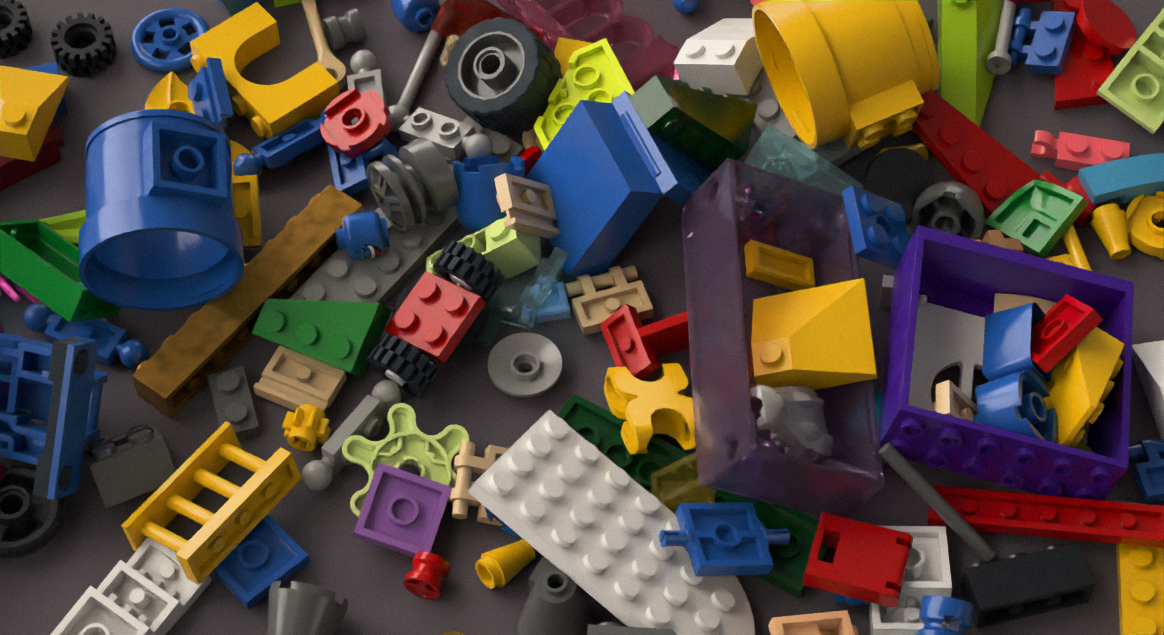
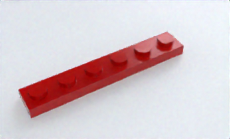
[928,485,1164,548]

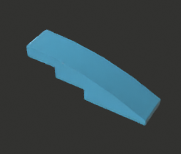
[1077,153,1164,205]

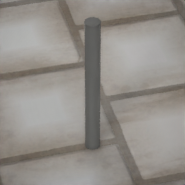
[878,442,996,561]

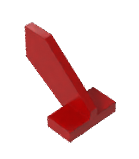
[599,301,745,381]

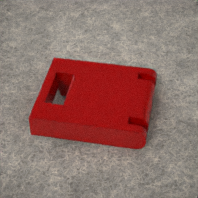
[803,512,913,607]

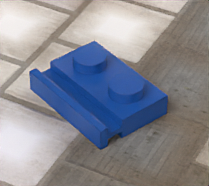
[188,57,234,130]

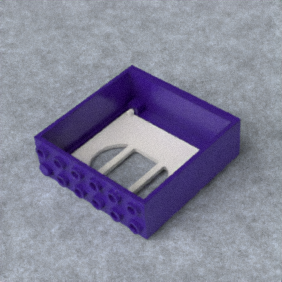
[876,225,1134,501]

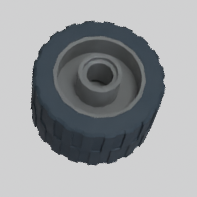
[444,17,563,136]

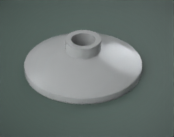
[487,332,562,397]

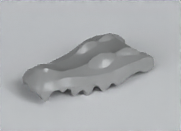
[750,385,834,464]

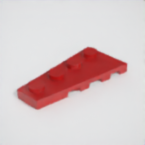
[1052,0,1114,110]

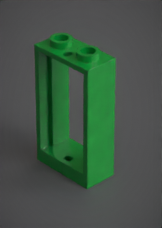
[0,219,121,323]

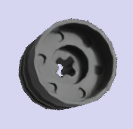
[366,137,459,232]

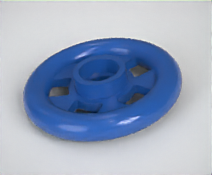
[130,8,210,73]

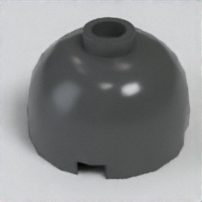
[911,181,985,240]

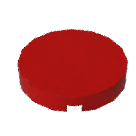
[1076,0,1137,56]

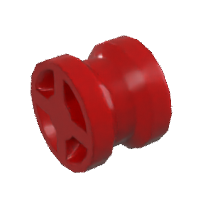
[403,551,451,600]

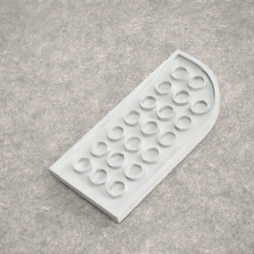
[468,410,755,635]

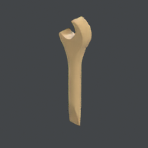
[301,0,347,91]

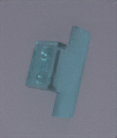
[473,237,569,348]

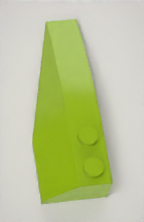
[937,0,1003,127]

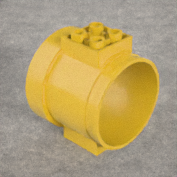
[752,0,940,150]

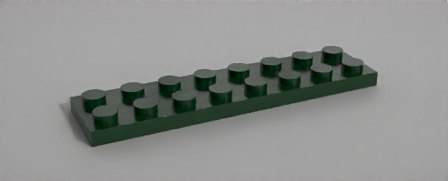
[557,393,832,599]

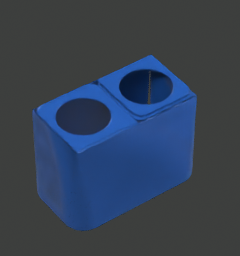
[982,302,1051,382]

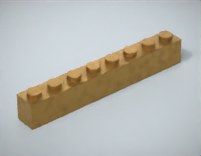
[132,184,364,419]

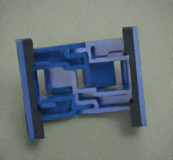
[0,333,108,500]

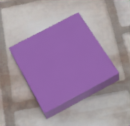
[352,462,452,558]

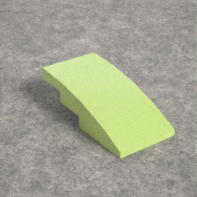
[1096,8,1164,134]

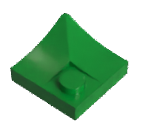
[985,180,1087,258]

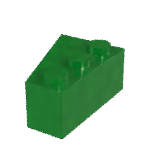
[252,299,392,379]

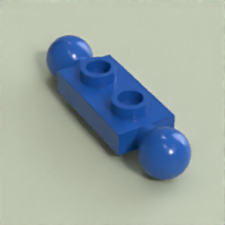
[233,107,327,176]
[23,303,149,369]

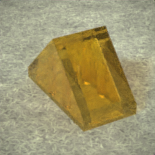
[651,445,717,510]

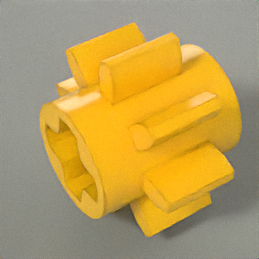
[282,404,331,452]

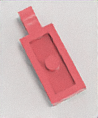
[1031,130,1130,171]

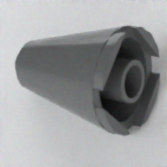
[518,567,597,635]
[268,581,349,635]

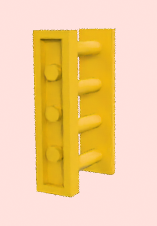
[121,421,302,585]

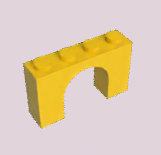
[190,2,340,139]

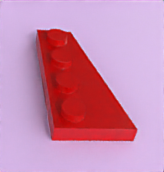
[912,92,1041,219]

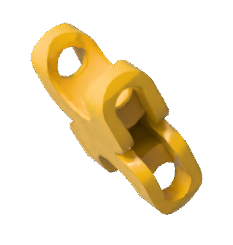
[604,363,707,454]

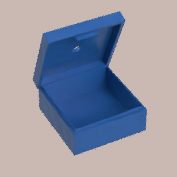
[525,91,740,277]

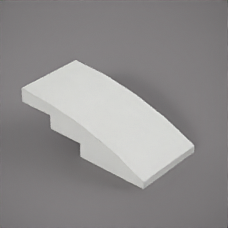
[869,526,952,635]
[50,537,212,635]

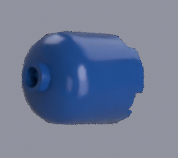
[453,155,525,233]

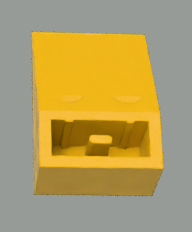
[1044,327,1125,448]

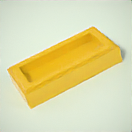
[744,239,815,291]

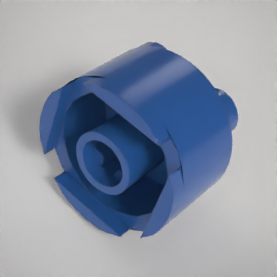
[973,370,1058,442]

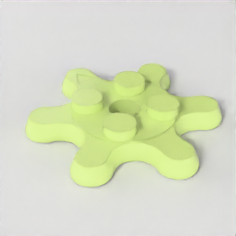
[342,403,474,517]

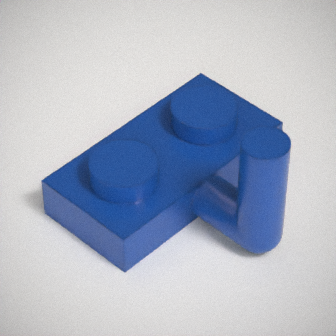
[327,138,399,197]

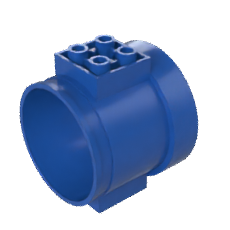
[78,109,244,311]

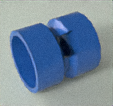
[916,595,975,635]

